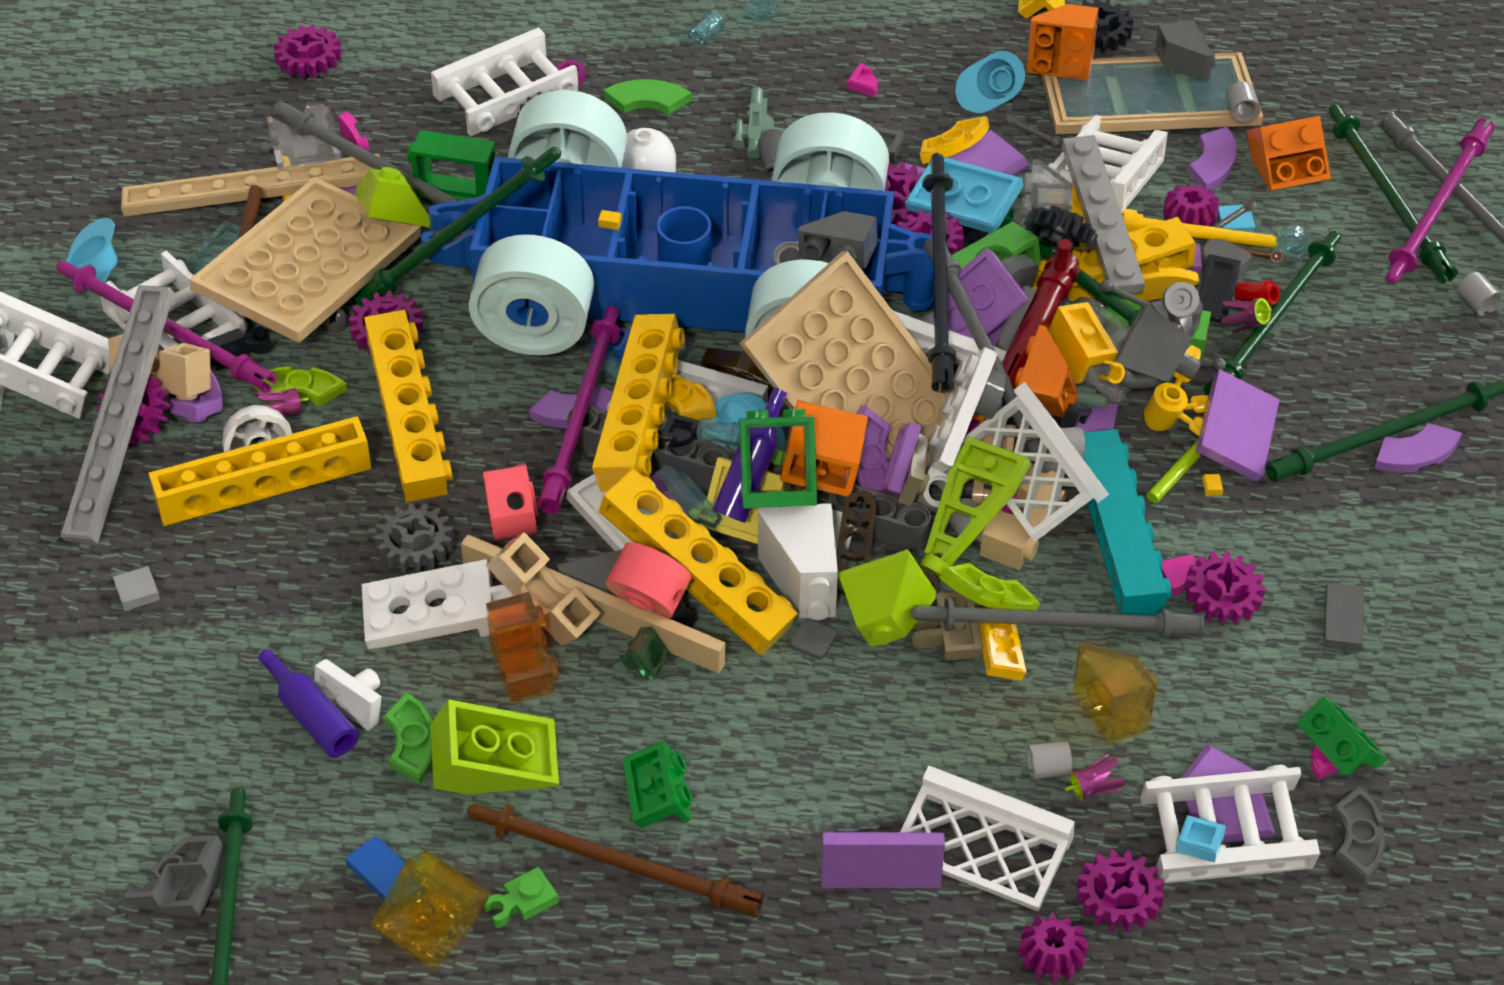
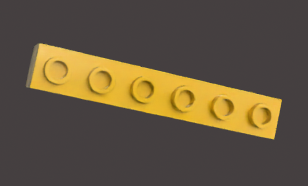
[1032,217,1195,306]
[364,310,453,502]
[592,314,685,492]
[149,416,371,526]
[599,468,797,655]

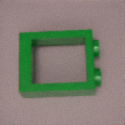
[407,130,496,201]
[738,409,817,508]

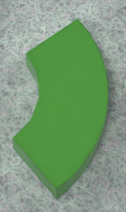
[603,79,692,115]
[383,692,432,784]

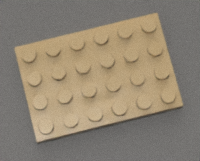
[189,177,421,343]
[739,251,954,485]

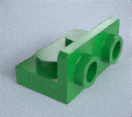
[1297,696,1388,777]
[622,740,693,828]

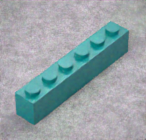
[1083,429,1171,615]

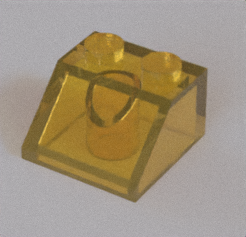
[1072,642,1158,745]
[370,850,491,970]

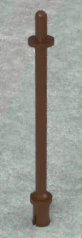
[467,804,764,918]

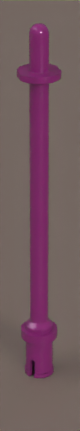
[1386,118,1495,284]
[56,261,277,393]
[537,306,621,514]

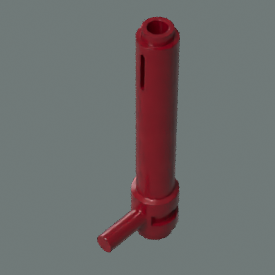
[1001,239,1080,400]

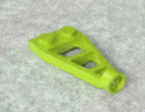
[919,436,1032,581]

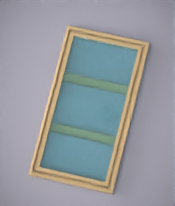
[1041,52,1263,135]

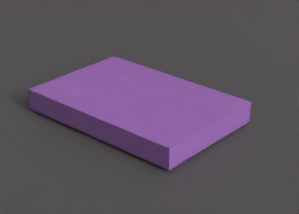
[1196,369,1279,482]
[821,832,945,888]

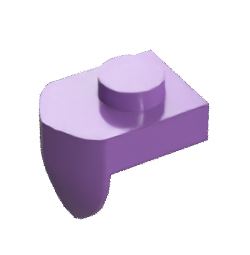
[170,371,223,422]

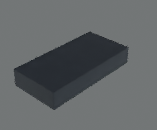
[1199,254,1242,324]

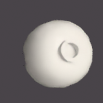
[621,128,676,172]
[222,405,292,452]

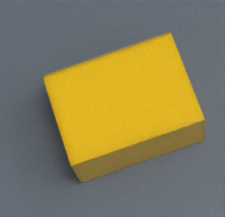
[598,210,622,230]
[1202,474,1223,496]

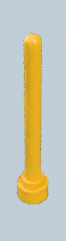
[1122,209,1278,248]

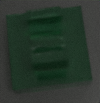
[619,627,670,680]

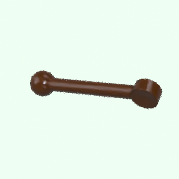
[1238,246,1283,263]

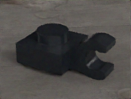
[208,326,272,371]

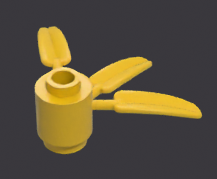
[1144,346,1209,436]

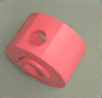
[483,464,538,542]
[605,542,692,618]

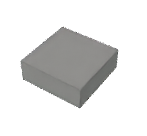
[113,566,160,611]

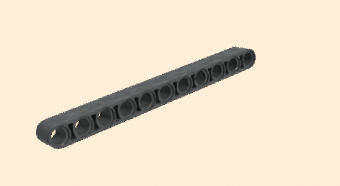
[567,406,931,550]

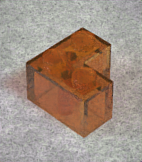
[486,592,559,705]

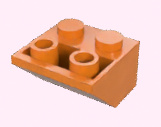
[1027,4,1099,81]
[1246,116,1331,191]
[1015,325,1079,420]
[780,400,868,497]

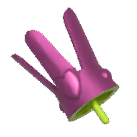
[1221,298,1272,334]
[254,388,309,417]
[1065,753,1126,801]

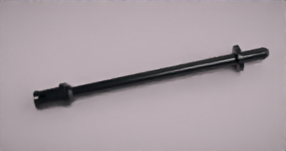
[922,153,956,393]

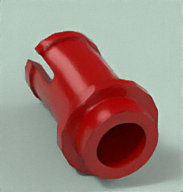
[1235,280,1280,306]

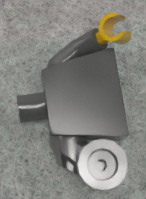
[1099,282,1201,389]

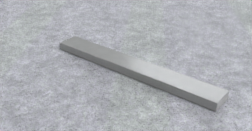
[60,285,174,544]

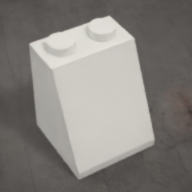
[758,504,838,620]

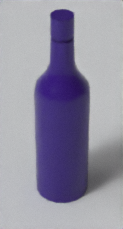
[712,387,787,523]
[258,649,359,758]

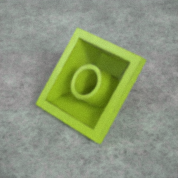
[355,167,430,228]
[839,549,937,647]

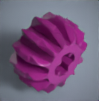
[1163,182,1219,227]
[1018,912,1089,984]

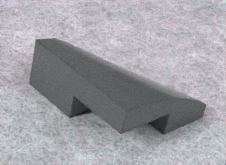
[123,835,225,916]

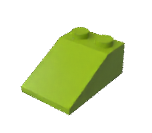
[431,699,559,794]

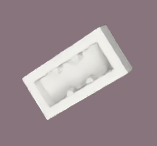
[314,659,382,731]

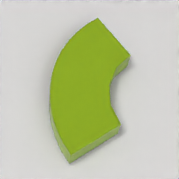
[252,366,348,407]
[940,563,1040,610]

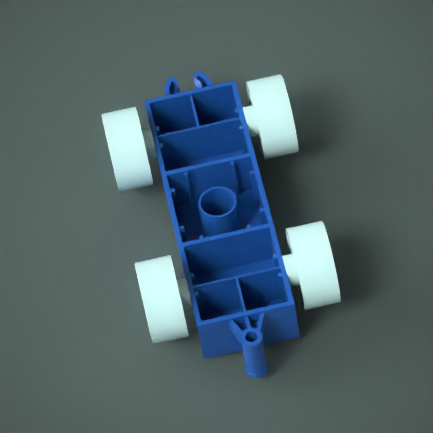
[421,90,934,355]

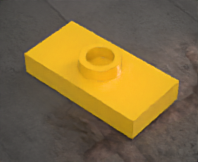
[978,623,1026,681]

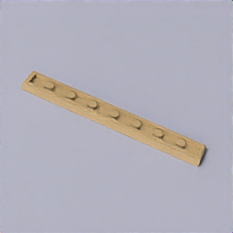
[121,154,380,217]
[461,535,725,673]

